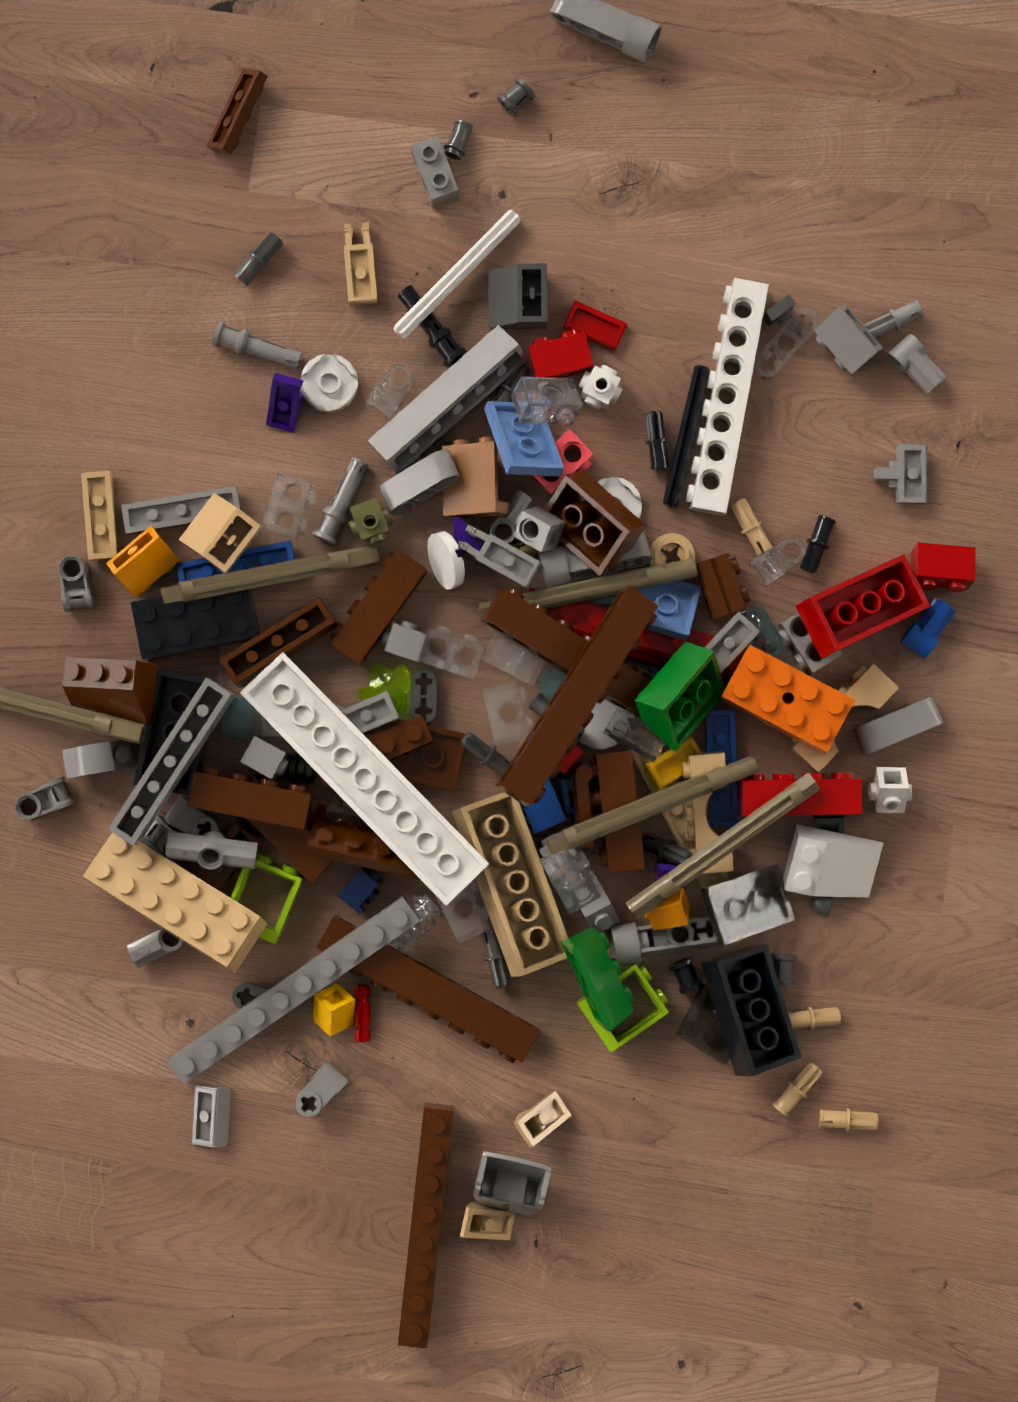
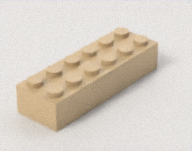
[451,792,568,977]
[83,832,267,974]

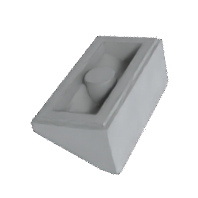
[192,1085,231,1148]

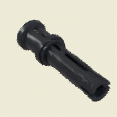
[397,285,467,368]

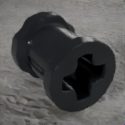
[668,956,704,994]

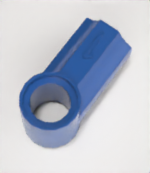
[900,597,956,659]

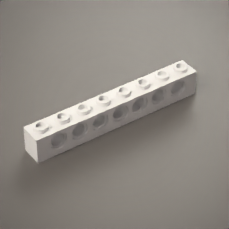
[686,278,769,516]

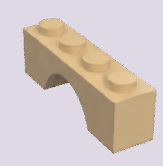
[790,664,899,773]
[682,751,734,874]

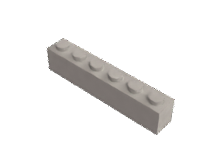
[368,325,528,474]
[108,677,236,846]

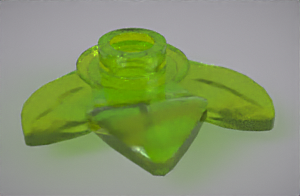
[357,663,412,715]

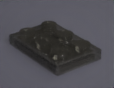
[701,864,795,946]

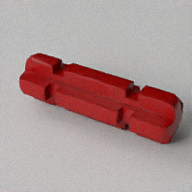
[354,984,371,1043]

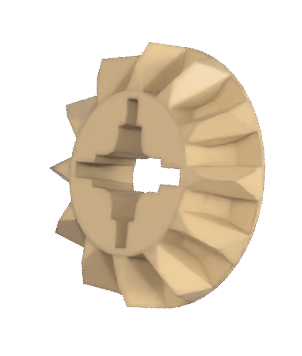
[650,533,695,566]

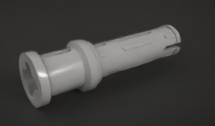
[212,321,302,370]
[312,457,369,546]

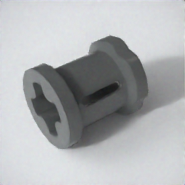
[497,77,536,117]
[771,953,797,985]

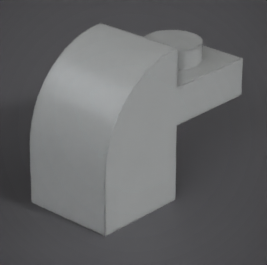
[62,740,135,779]

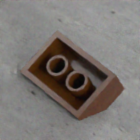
[544,470,647,576]
[62,657,158,724]

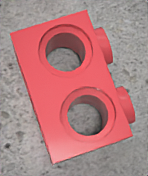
[530,429,593,497]

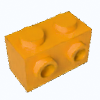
[106,526,180,598]

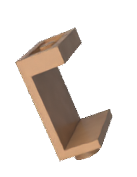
[442,437,509,518]

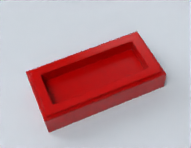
[563,300,627,351]

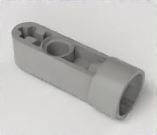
[549,0,662,64]
[537,531,652,588]
[609,916,723,966]

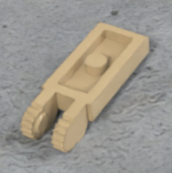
[344,222,378,305]

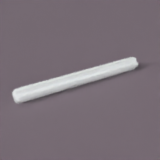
[394,210,520,339]

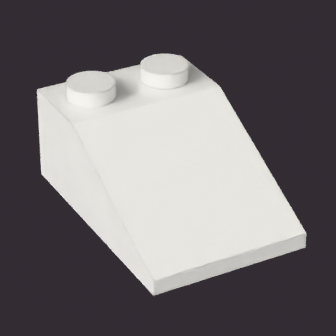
[783,824,883,898]

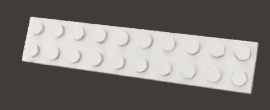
[240,652,489,906]

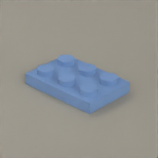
[484,401,564,476]

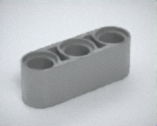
[380,449,460,515]
[855,696,944,755]

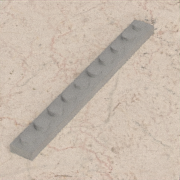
[167,895,421,1085]

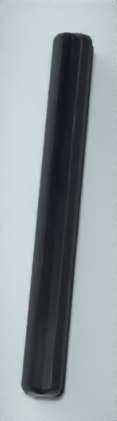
[663,365,710,507]

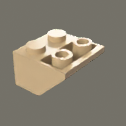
[179,493,261,573]

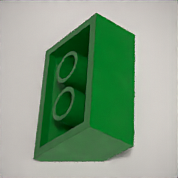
[635,642,725,751]
[560,927,634,1031]

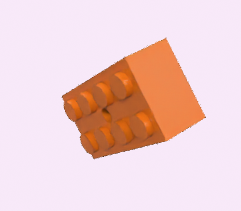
[721,644,855,755]

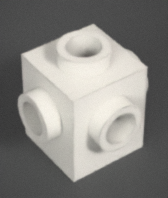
[579,365,623,410]
[868,767,912,813]

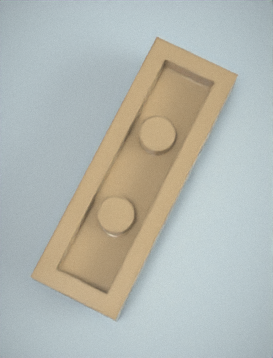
[81,470,119,561]

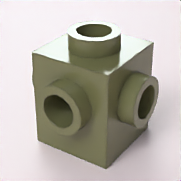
[349,497,393,545]

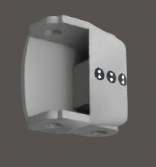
[473,1152,552,1216]

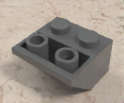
[488,263,547,329]

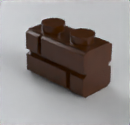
[696,553,750,621]

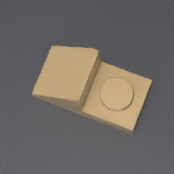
[514,1091,572,1148]
[460,1201,516,1240]

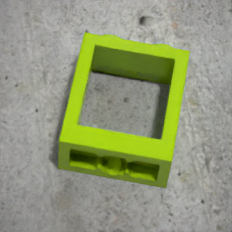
[231,853,305,944]
[577,964,669,1053]

